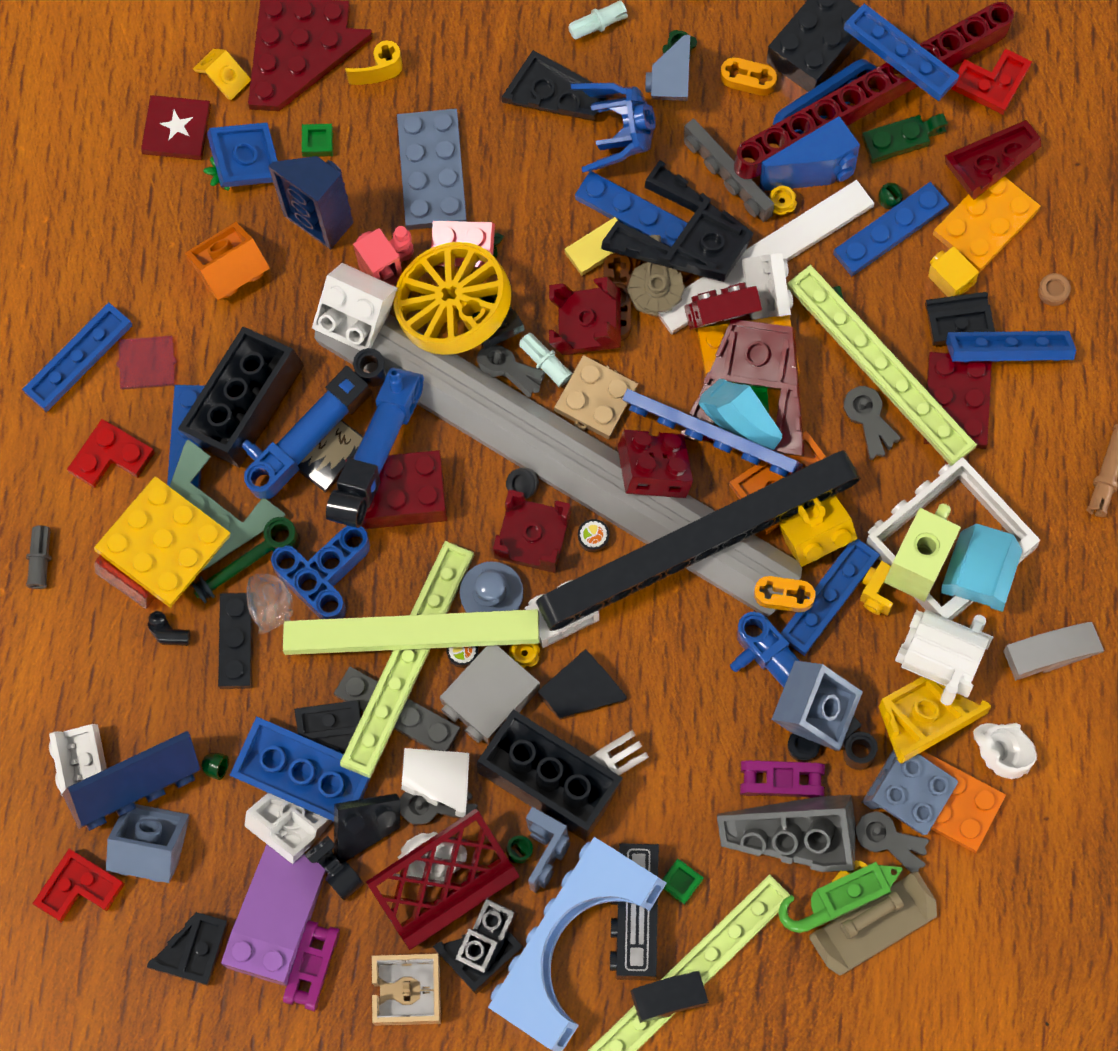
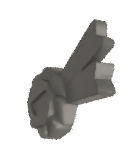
[477,345,545,397]
[843,386,901,460]
[400,788,478,826]
[855,811,929,873]

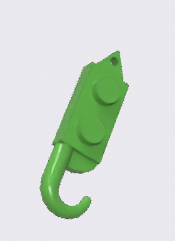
[778,862,903,933]

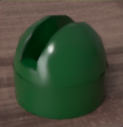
[878,183,903,210]
[201,753,229,780]
[506,835,533,864]

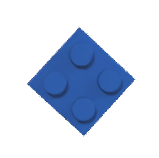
[207,122,277,188]

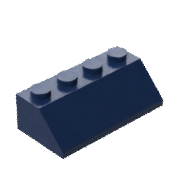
[268,156,353,250]
[62,731,200,831]

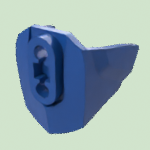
[570,82,656,173]

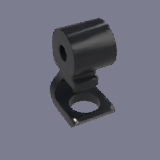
[305,836,364,900]

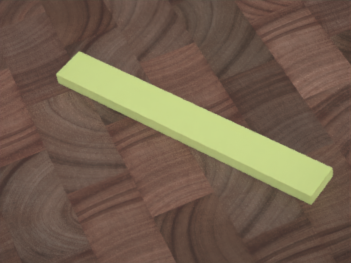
[787,265,977,466]
[340,541,474,778]
[283,609,539,655]
[588,874,790,1051]

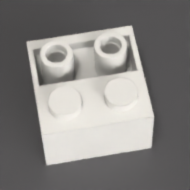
[312,263,397,351]

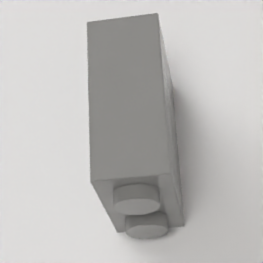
[440,645,540,745]

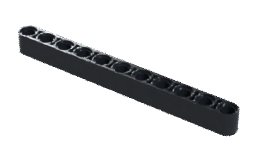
[535,450,861,631]

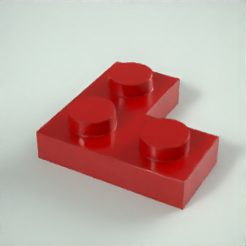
[951,48,1032,115]
[67,419,155,488]
[32,848,125,923]

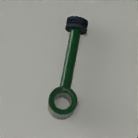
[191,517,300,603]

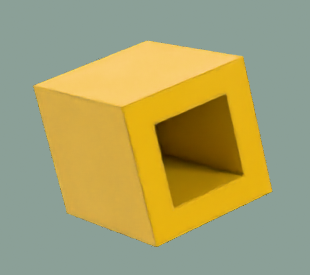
[928,246,979,297]

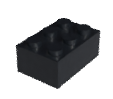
[766,0,860,92]

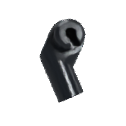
[148,611,190,646]

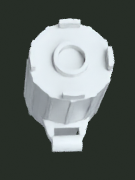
[895,610,993,706]

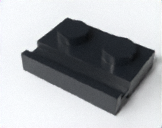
[925,292,995,346]

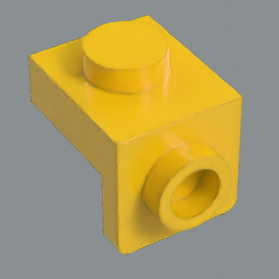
[860,561,893,616]

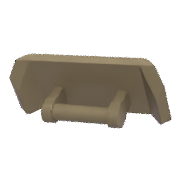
[809,871,937,976]

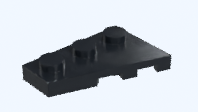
[501,50,609,121]

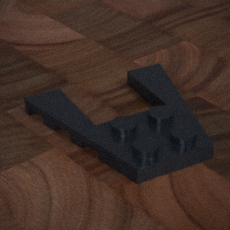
[601,160,753,282]

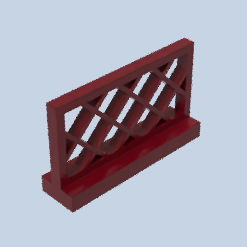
[366,809,520,950]

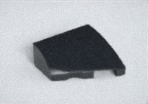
[538,649,627,720]

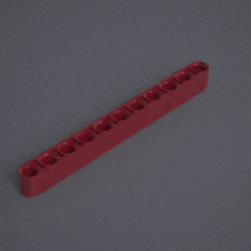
[734,2,1014,179]

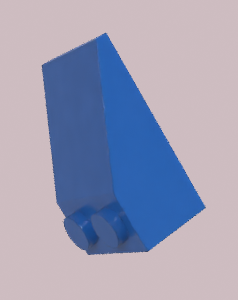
[759,116,860,191]

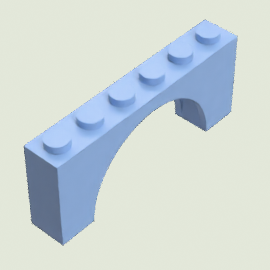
[488,837,667,1051]

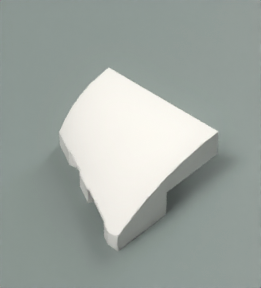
[401,748,469,817]
[244,793,333,864]

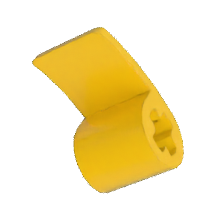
[345,40,403,85]

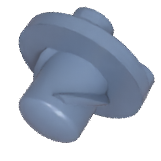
[460,562,523,613]

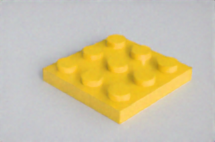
[94,476,230,608]

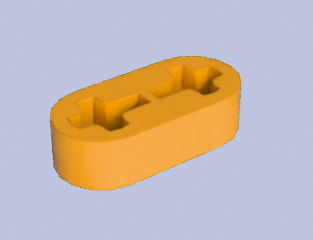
[720,57,777,96]
[754,576,815,612]

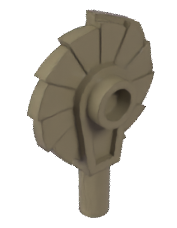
[627,235,685,317]

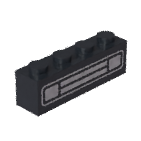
[610,843,659,981]

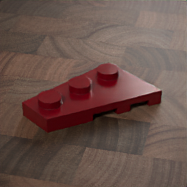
[945,120,1041,200]

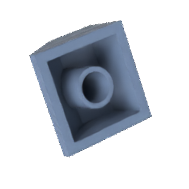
[645,35,690,101]
[771,661,863,751]
[106,804,189,883]

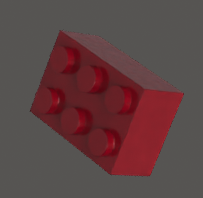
[345,450,447,529]

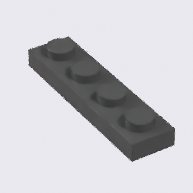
[684,118,774,223]
[333,667,461,751]

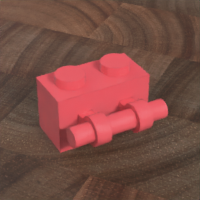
[353,226,414,286]

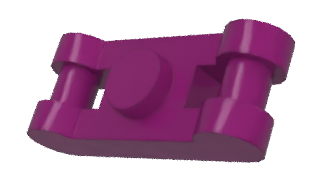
[740,760,825,798]
[283,920,340,1012]

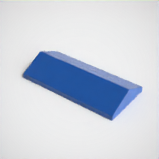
[229,716,370,822]

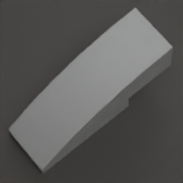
[1003,622,1104,681]

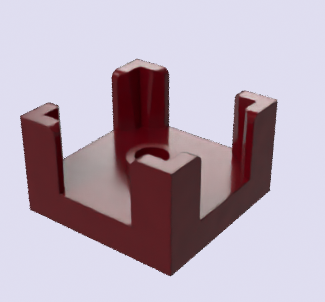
[549,277,621,355]
[493,489,571,573]

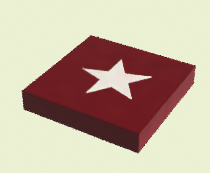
[141,95,211,160]

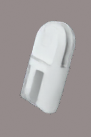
[589,730,649,775]

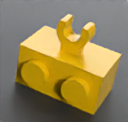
[779,495,858,567]

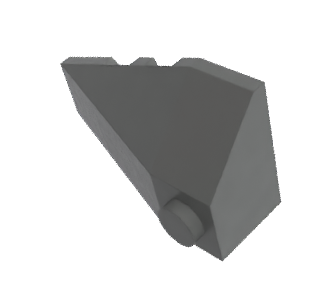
[717,795,856,872]

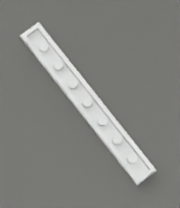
[658,180,874,335]

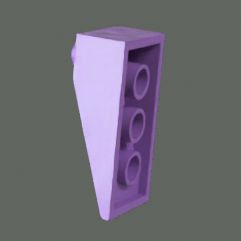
[221,844,326,986]

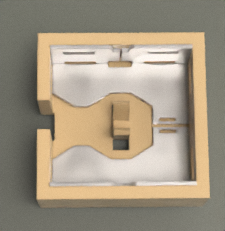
[372,954,441,1026]

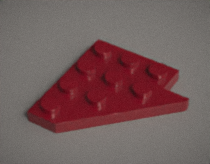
[248,0,372,111]

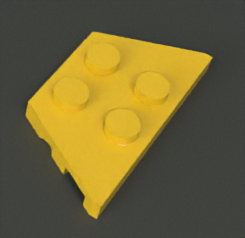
[879,677,991,764]

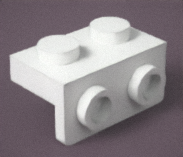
[742,253,793,320]
[49,724,107,796]

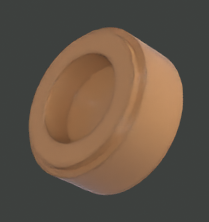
[1038,273,1071,306]

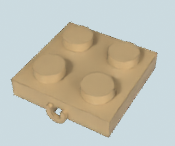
[554,355,638,440]

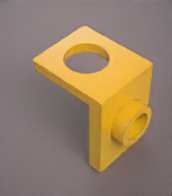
[193,49,251,100]

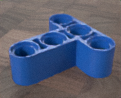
[271,525,370,619]

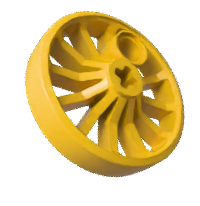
[393,242,511,355]

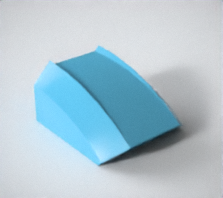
[699,379,783,450]
[941,523,1022,612]

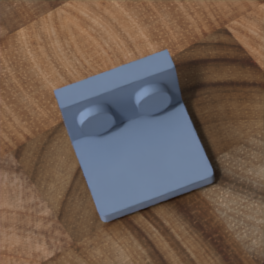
[861,749,958,835]
[526,807,570,893]

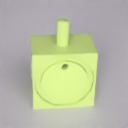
[884,504,961,602]

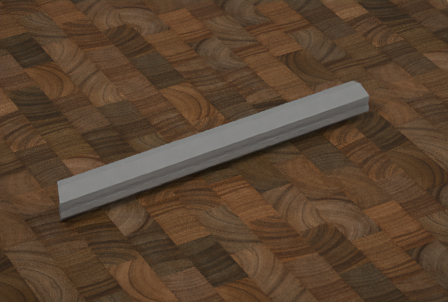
[314,314,802,616]

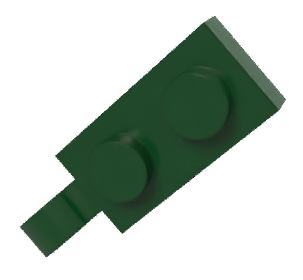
[862,113,948,164]

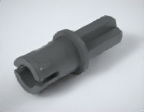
[26,525,52,589]

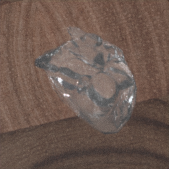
[247,574,293,634]

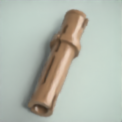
[1087,424,1118,517]

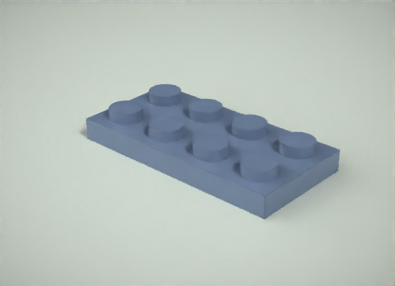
[397,109,467,230]

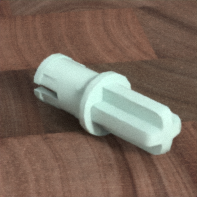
[568,0,628,39]
[519,333,573,388]

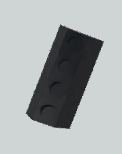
[178,326,304,468]
[477,709,623,841]

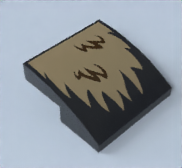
[298,420,363,493]

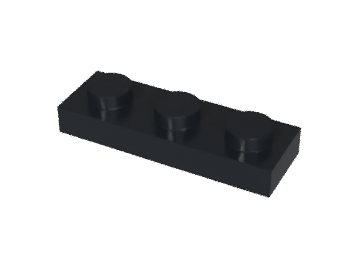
[218,593,253,689]

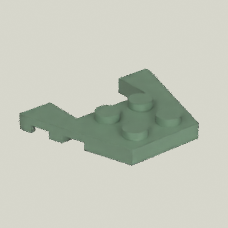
[169,439,286,571]

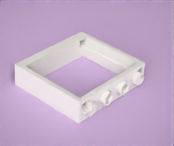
[866,457,1040,621]

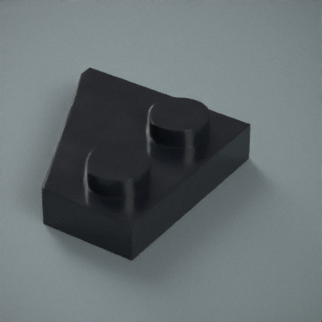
[294,700,362,754]
[334,794,400,863]
[147,912,229,986]
[433,932,524,994]

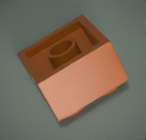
[185,222,270,300]

